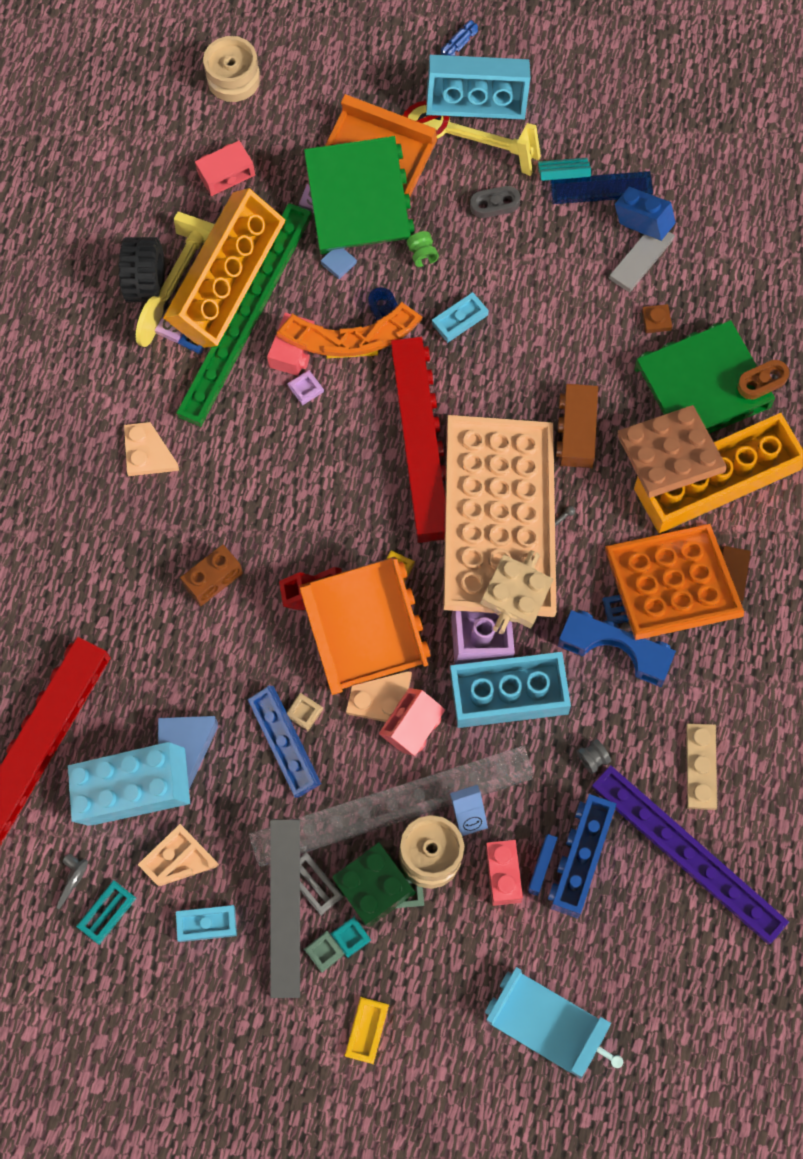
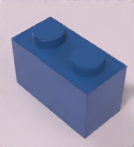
[615,187,676,241]

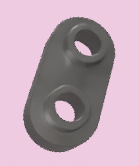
[470,186,520,218]

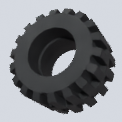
[119,237,165,303]

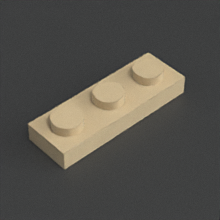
[686,724,717,810]

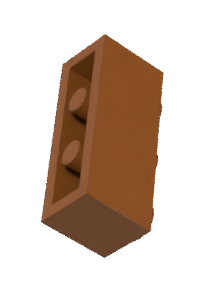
[556,384,598,468]

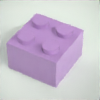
[451,611,515,665]

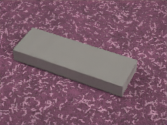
[609,232,675,293]

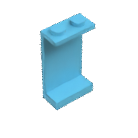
[485,967,611,1079]

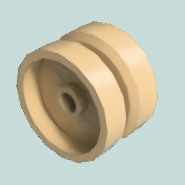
[203,36,260,102]
[398,815,464,889]

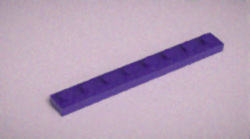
[591,765,789,945]

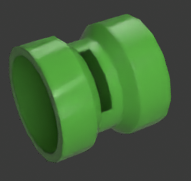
[407,231,439,267]

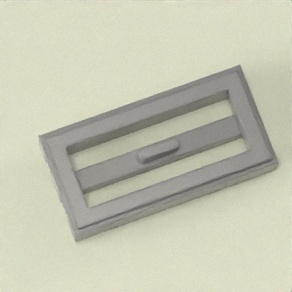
[300,852,343,916]

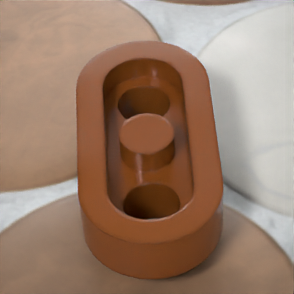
[737,360,790,399]

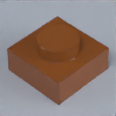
[642,304,672,333]

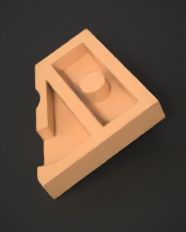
[124,422,179,476]
[346,671,412,722]
[138,824,219,886]

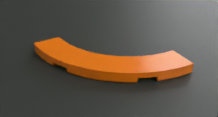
[277,302,422,357]

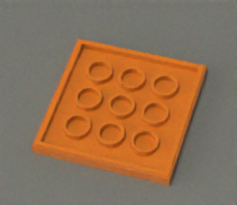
[605,524,744,640]

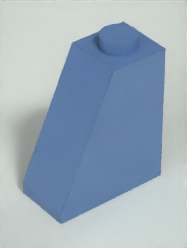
[158,716,218,789]

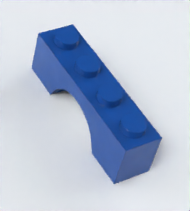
[558,610,676,687]

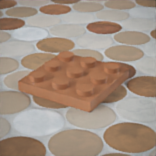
[618,405,726,498]

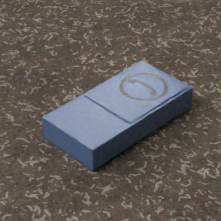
[450,785,488,836]

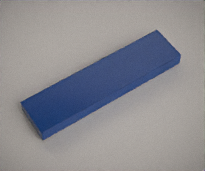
[247,685,321,798]

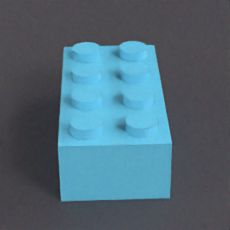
[426,55,531,120]
[450,652,571,728]
[68,742,190,826]

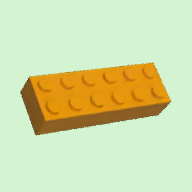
[163,188,286,348]
[634,413,803,534]

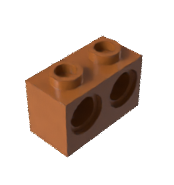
[180,544,243,606]

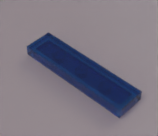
[550,171,653,204]

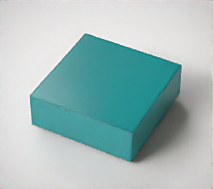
[331,916,371,958]

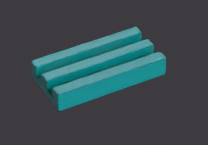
[538,158,591,181]
[76,880,137,945]

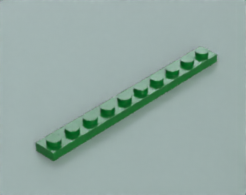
[176,203,312,427]

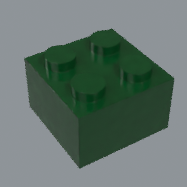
[332,842,416,927]

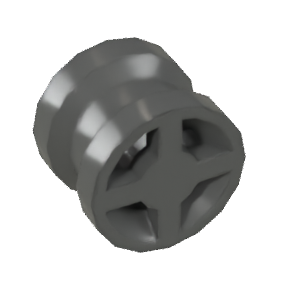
[576,738,611,774]

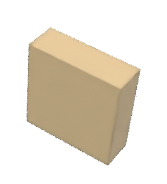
[287,693,323,732]

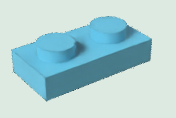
[432,292,489,343]
[176,905,237,942]

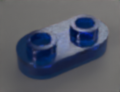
[368,287,398,321]

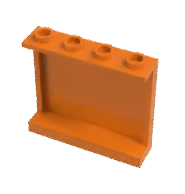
[325,94,437,197]
[299,557,431,695]

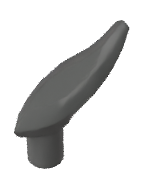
[56,854,88,909]

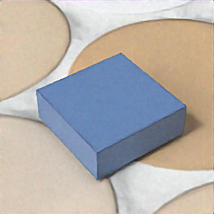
[321,248,357,279]

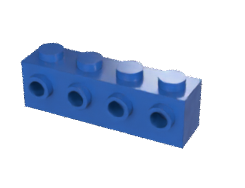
[548,794,617,919]

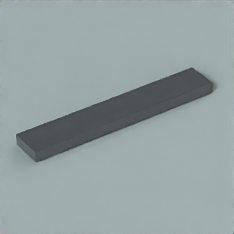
[270,819,300,998]

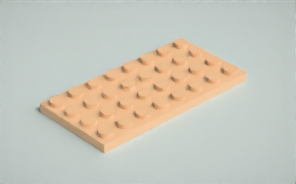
[443,415,556,617]

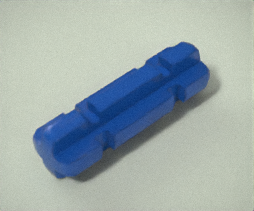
[441,20,478,56]

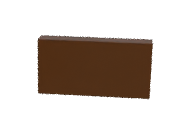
[722,546,751,604]

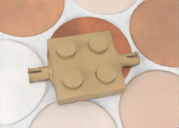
[480,550,554,634]

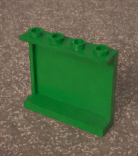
[304,136,415,255]
[634,320,775,434]

